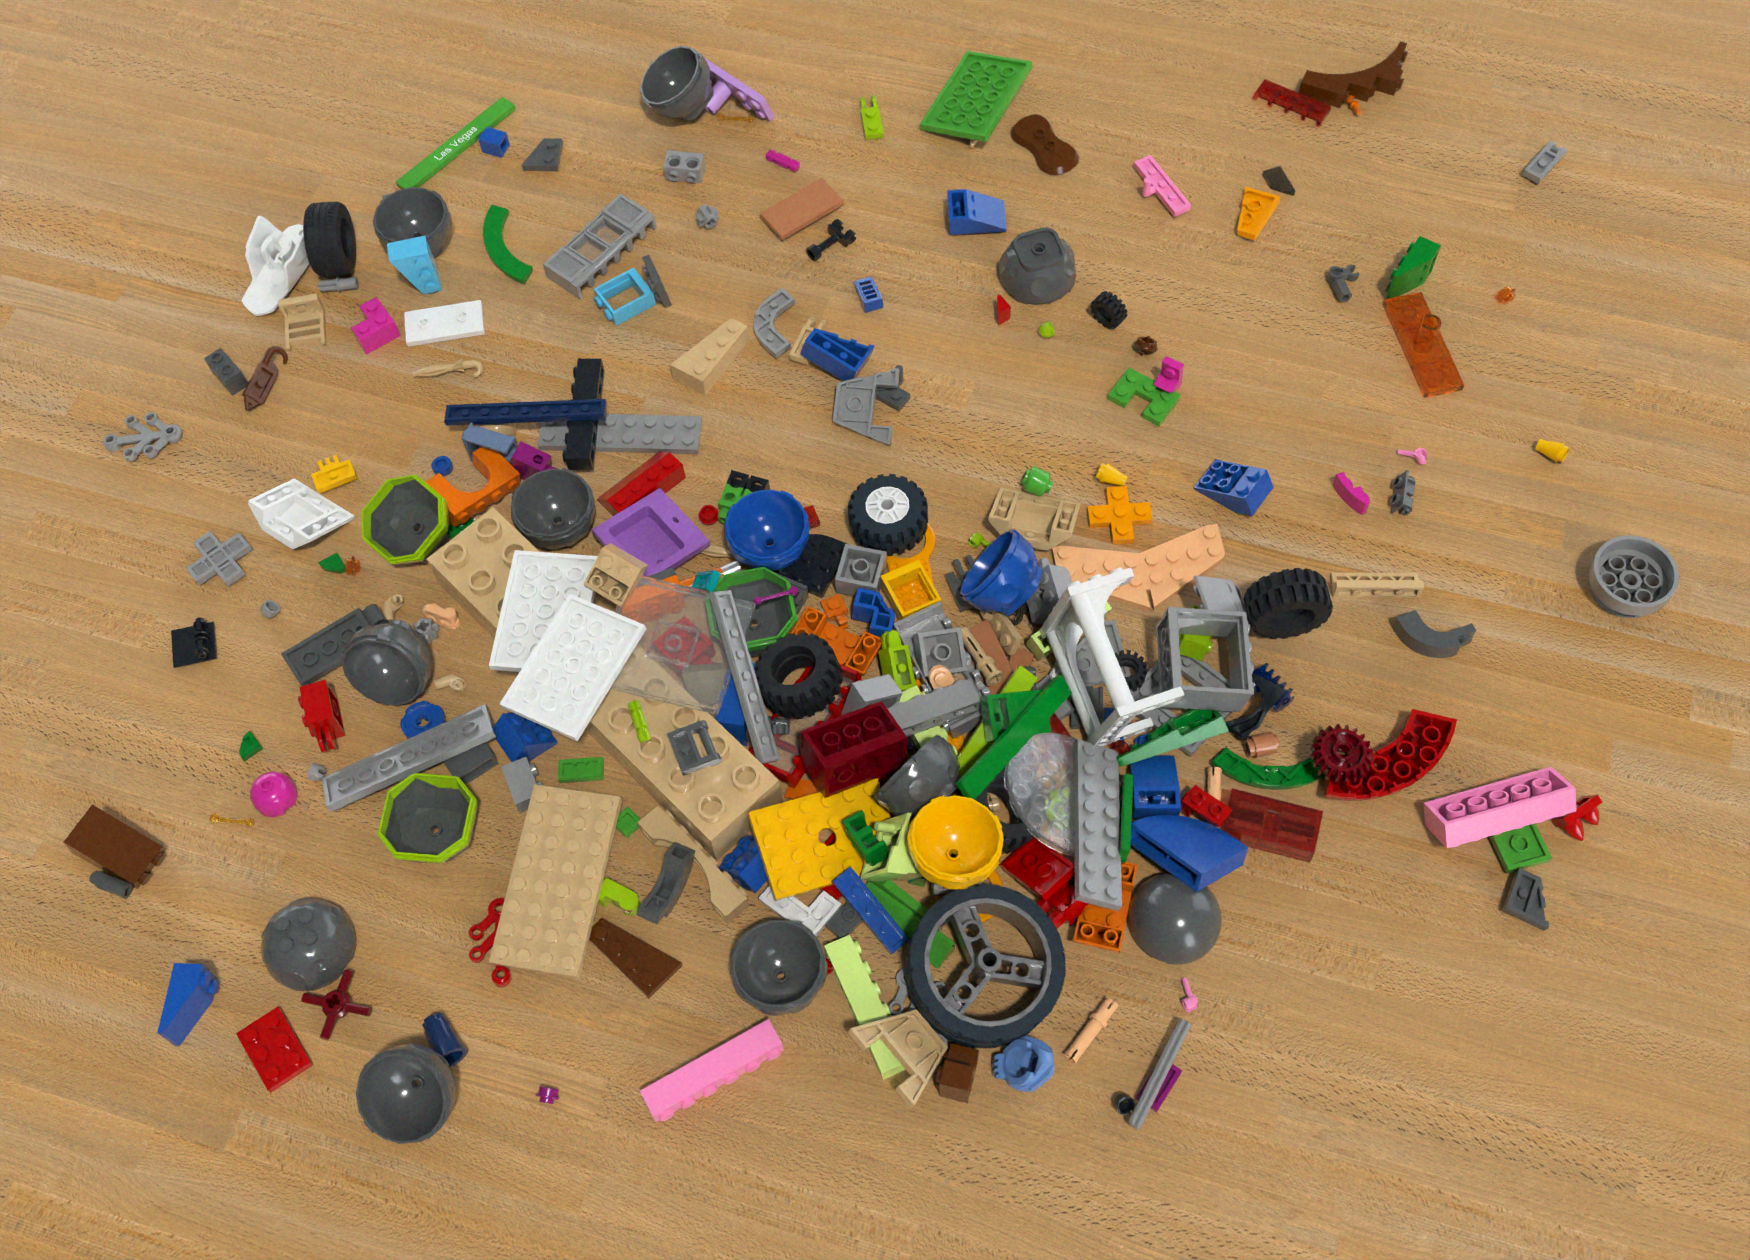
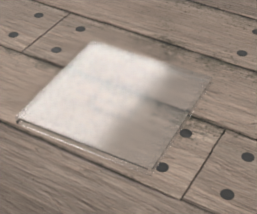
[610,576,755,715]

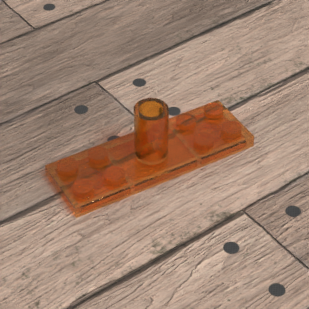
[1383,292,1465,398]

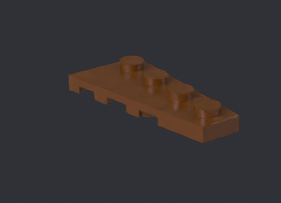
[589,918,683,999]

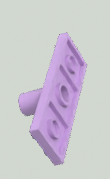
[685,45,775,122]

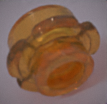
[1497,285,1516,304]
[345,556,360,576]

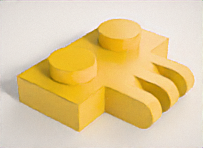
[311,454,358,494]

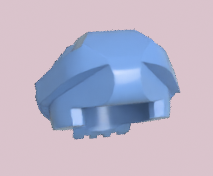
[992,1035,1054,1092]

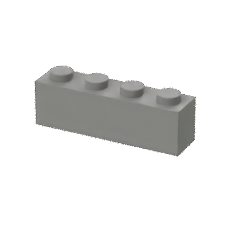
[887,678,981,737]

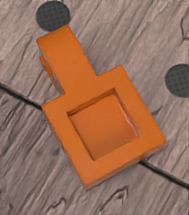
[820,593,849,630]

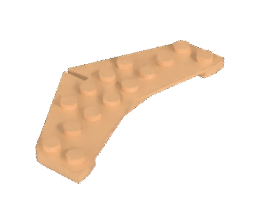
[1052,524,1225,611]

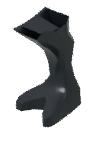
[1226,673,1286,741]

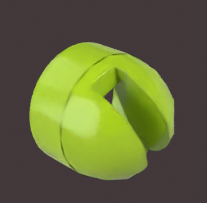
[1039,321,1055,338]

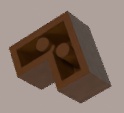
[936,1043,979,1103]

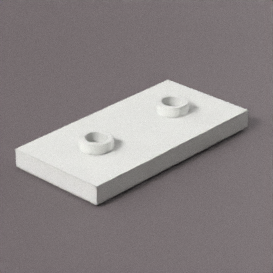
[404,300,485,347]

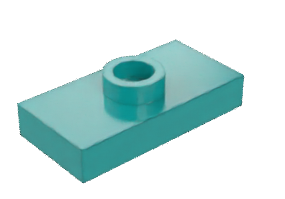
[690,570,721,595]

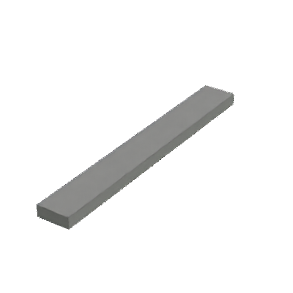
[709,590,780,764]

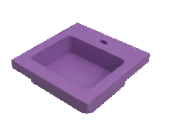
[592,488,710,579]

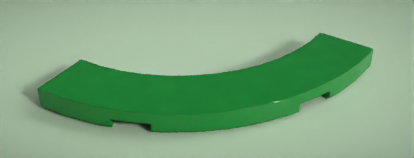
[483,204,533,285]
[1210,747,1326,790]

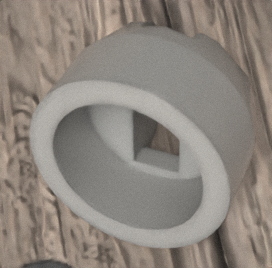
[260,600,280,619]
[308,763,326,781]

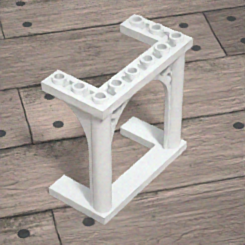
[1039,567,1184,746]

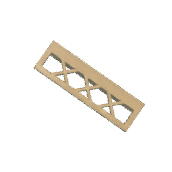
[1331,573,1424,598]

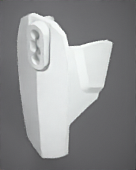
[241,216,309,316]

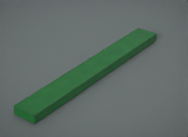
[956,675,1072,800]

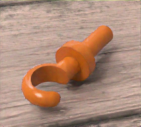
[1346,95,1361,115]

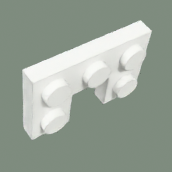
[759,885,842,937]

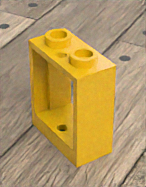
[880,560,941,620]

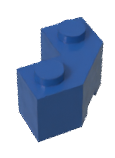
[852,588,896,638]

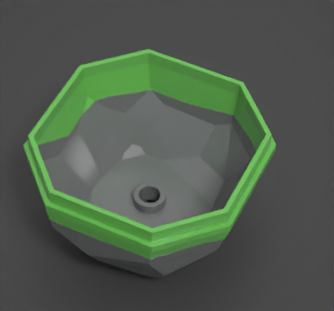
[705,567,798,656]

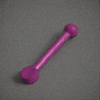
[753,586,798,605]

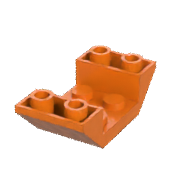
[791,606,882,676]
[1073,862,1138,953]

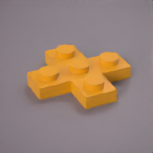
[1087,486,1153,545]

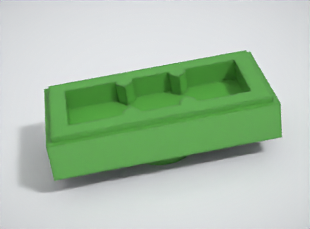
[558,757,604,783]

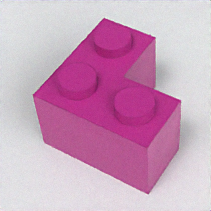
[351,297,400,355]

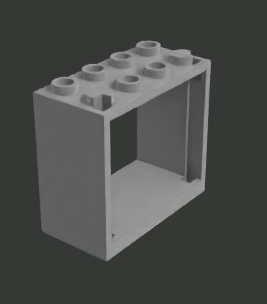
[1156,607,1255,712]

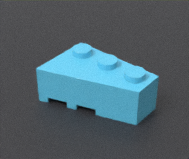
[387,236,442,294]

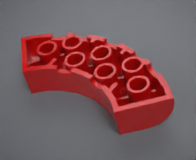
[1324,709,1457,801]

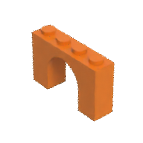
[425,447,520,527]

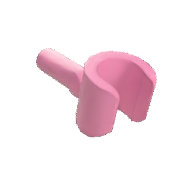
[1397,448,1428,465]
[1181,978,1197,1013]

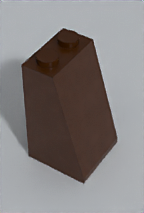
[64,804,166,889]

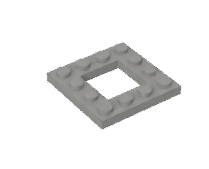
[1130,655,1232,757]

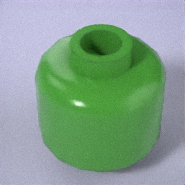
[1021,467,1053,496]

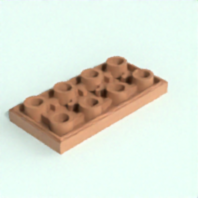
[760,178,844,240]
[963,619,1014,695]

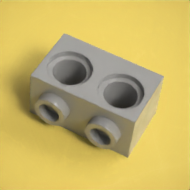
[663,150,706,183]

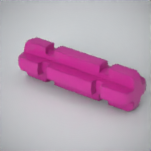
[766,149,800,172]

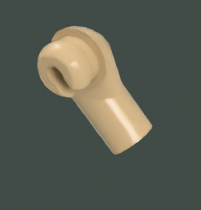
[383,594,403,622]
[434,674,466,692]

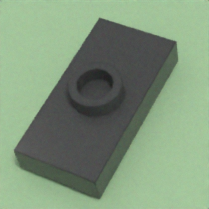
[826,902,863,939]

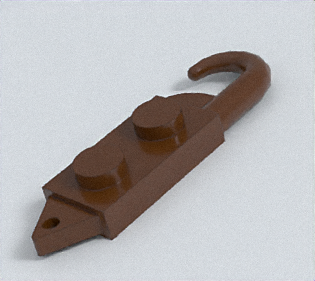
[242,346,288,411]

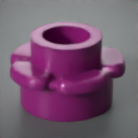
[536,1086,559,1104]

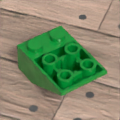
[1385,236,1441,302]
[980,689,1051,742]

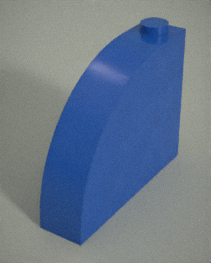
[1131,815,1248,892]

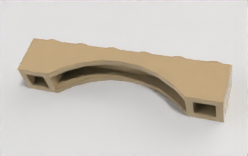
[637,805,749,924]

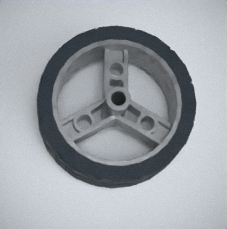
[905,884,1066,1048]

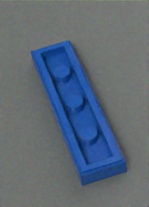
[832,866,909,955]

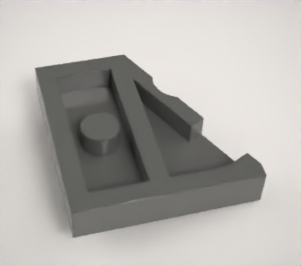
[522,138,563,172]
[1502,868,1549,931]

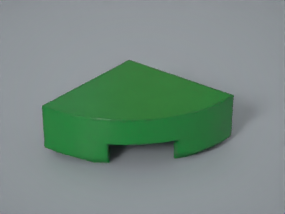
[318,553,347,574]
[239,731,263,762]

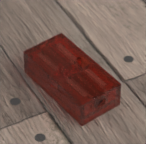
[1221,788,1323,863]

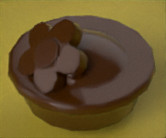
[1134,336,1158,355]

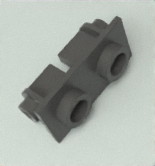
[1390,470,1416,515]

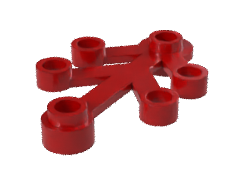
[469,898,512,987]

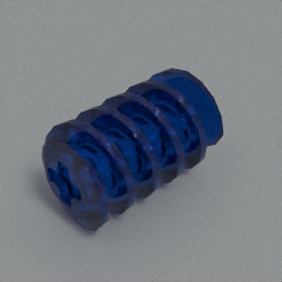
[1252,663,1294,712]

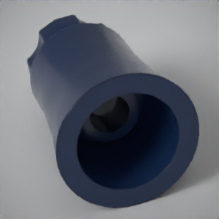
[422,1012,467,1067]

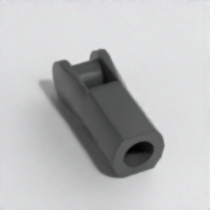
[89,871,133,899]

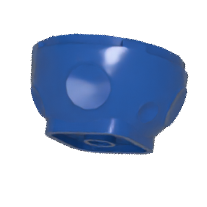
[725,489,809,571]
[960,529,1042,617]

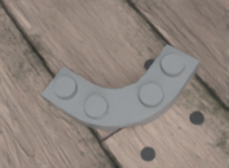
[754,288,795,358]

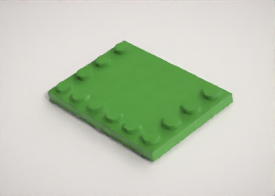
[919,51,1033,142]

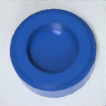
[431,456,453,477]

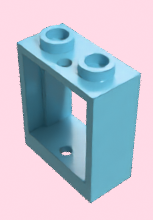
[594,267,656,326]

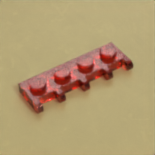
[1253,79,1331,127]

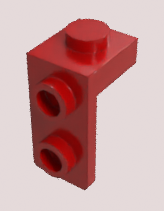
[1181,785,1232,827]

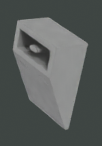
[1193,575,1249,624]

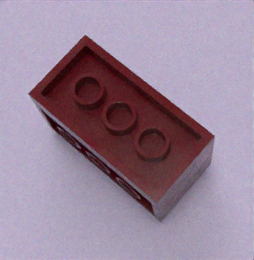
[801,701,907,798]

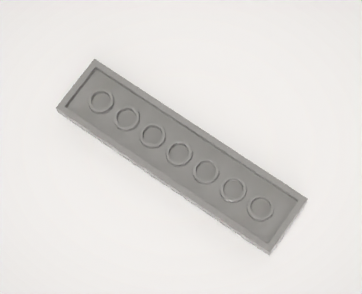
[537,414,702,454]
[322,704,496,812]
[1074,739,1122,911]

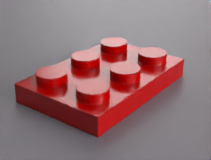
[1000,837,1075,901]
[236,1006,313,1093]

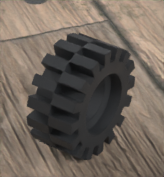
[1090,291,1128,329]
[1115,650,1148,692]

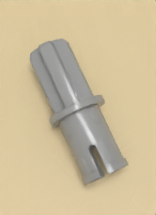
[318,277,359,292]

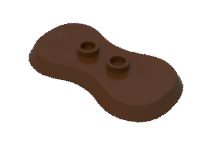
[1010,114,1079,175]

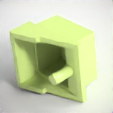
[861,813,922,882]

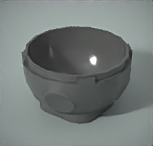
[640,46,714,121]
[373,187,452,258]
[999,227,1076,305]
[511,468,595,551]
[341,620,431,706]
[875,734,961,819]
[731,920,827,1016]
[356,1043,456,1144]

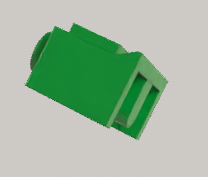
[842,810,889,867]

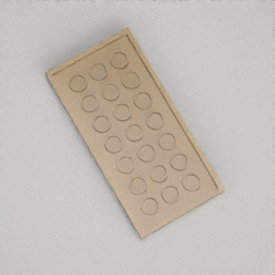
[489,784,622,979]

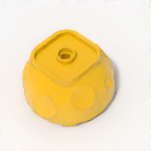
[907,795,1004,889]

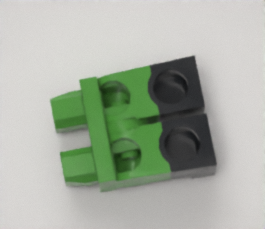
[718,470,770,524]

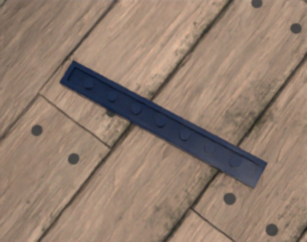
[444,399,607,426]

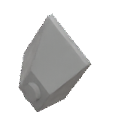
[913,627,967,677]

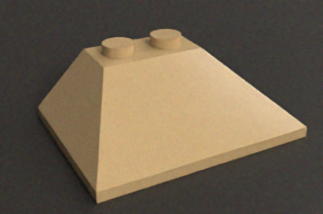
[988,488,1081,551]

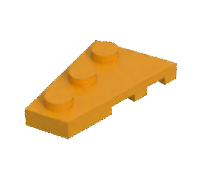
[1237,187,1280,240]

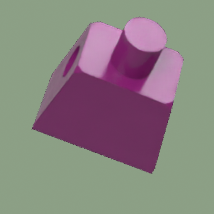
[512,441,558,480]

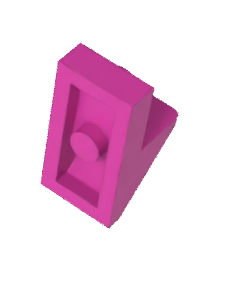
[1154,356,1184,393]

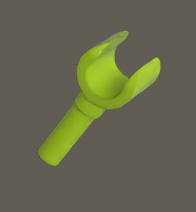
[968,533,991,549]

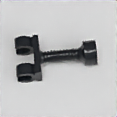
[806,219,856,261]

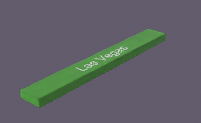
[396,96,516,189]

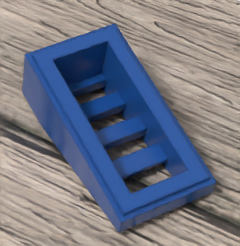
[854,276,883,313]

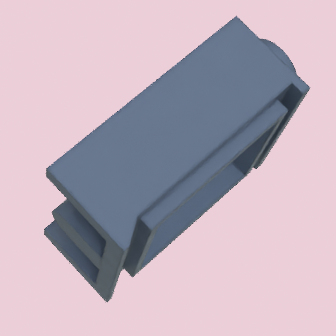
[462,423,518,465]

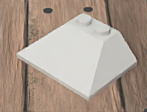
[248,478,354,549]

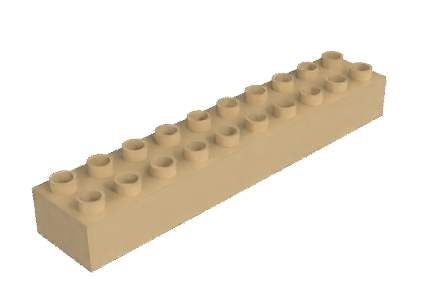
[427,507,783,861]

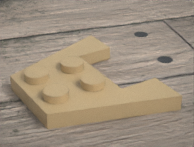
[847,1009,948,1109]

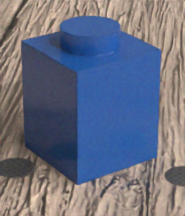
[478,127,510,158]

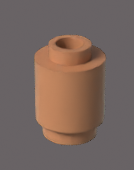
[1244,731,1280,758]

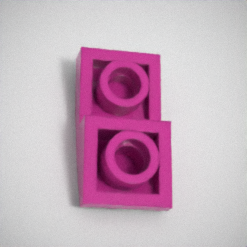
[1332,472,1370,515]

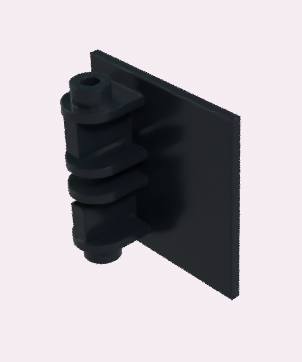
[171,617,217,668]

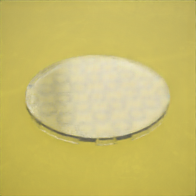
[1004,733,1121,857]

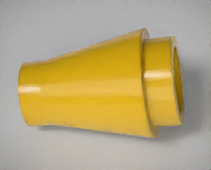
[1535,439,1570,463]
[1095,463,1128,486]

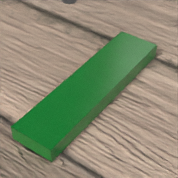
[1119,773,1133,863]

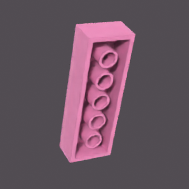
[1424,767,1576,848]

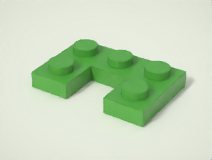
[1107,368,1181,427]

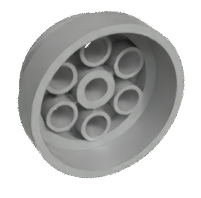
[1588,536,1679,618]

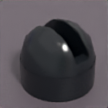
[1113,1093,1135,1115]

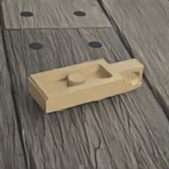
[980,610,1022,655]

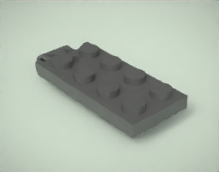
[281,604,388,686]

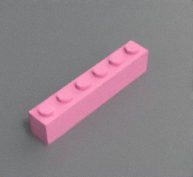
[640,1019,784,1122]

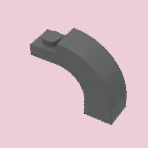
[1392,610,1476,658]
[637,842,695,924]

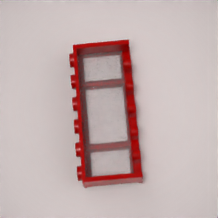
[748,665,862,789]

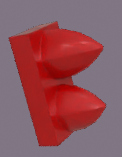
[1551,795,1603,841]

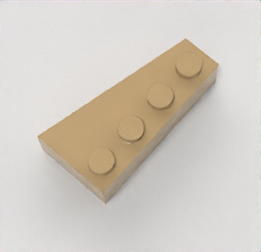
[670,318,750,396]

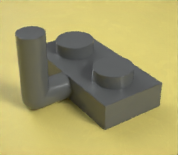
[876,365,910,412]

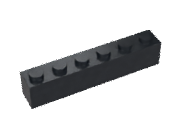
[563,359,605,470]

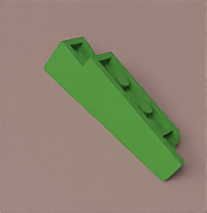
[865,879,955,969]

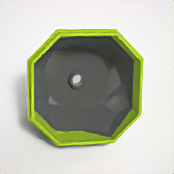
[361,475,450,565]
[377,773,477,863]

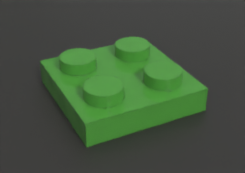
[1489,823,1552,874]

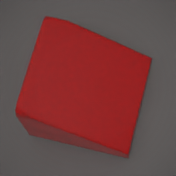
[997,294,1011,325]

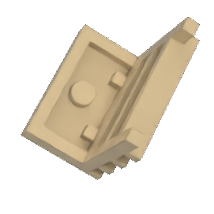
[278,293,327,351]

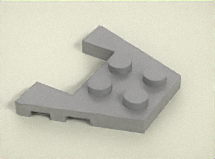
[833,368,900,446]

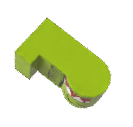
[598,877,641,916]

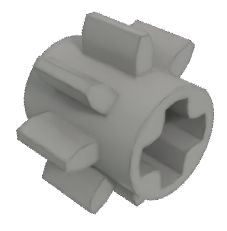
[695,205,719,229]
[413,618,440,644]

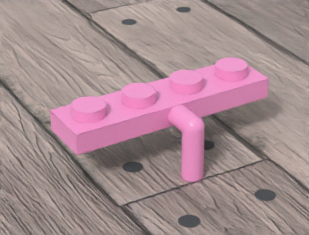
[1134,155,1191,217]

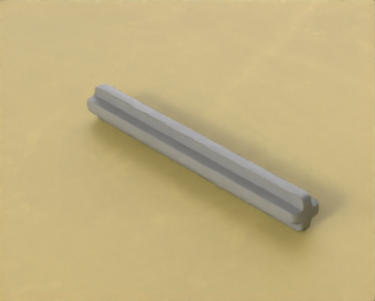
[1128,1019,1191,1130]

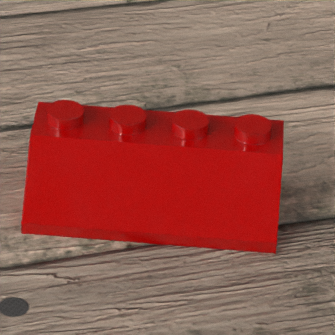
[597,451,686,516]

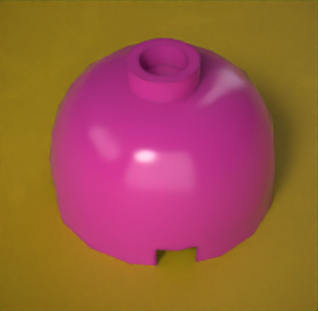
[250,771,298,817]

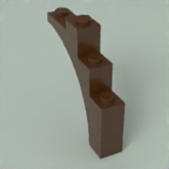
[1298,41,1408,108]

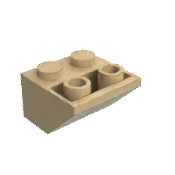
[583,543,648,607]

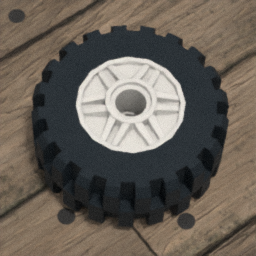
[848,474,928,556]

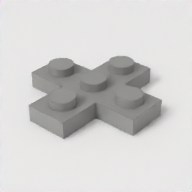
[186,531,252,587]

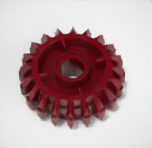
[1310,723,1373,785]

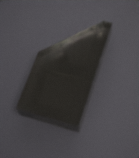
[1262,166,1295,196]

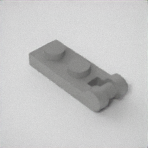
[1522,141,1568,184]

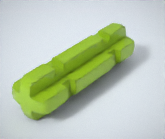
[628,700,651,743]

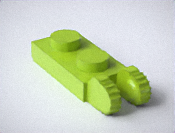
[860,95,884,140]

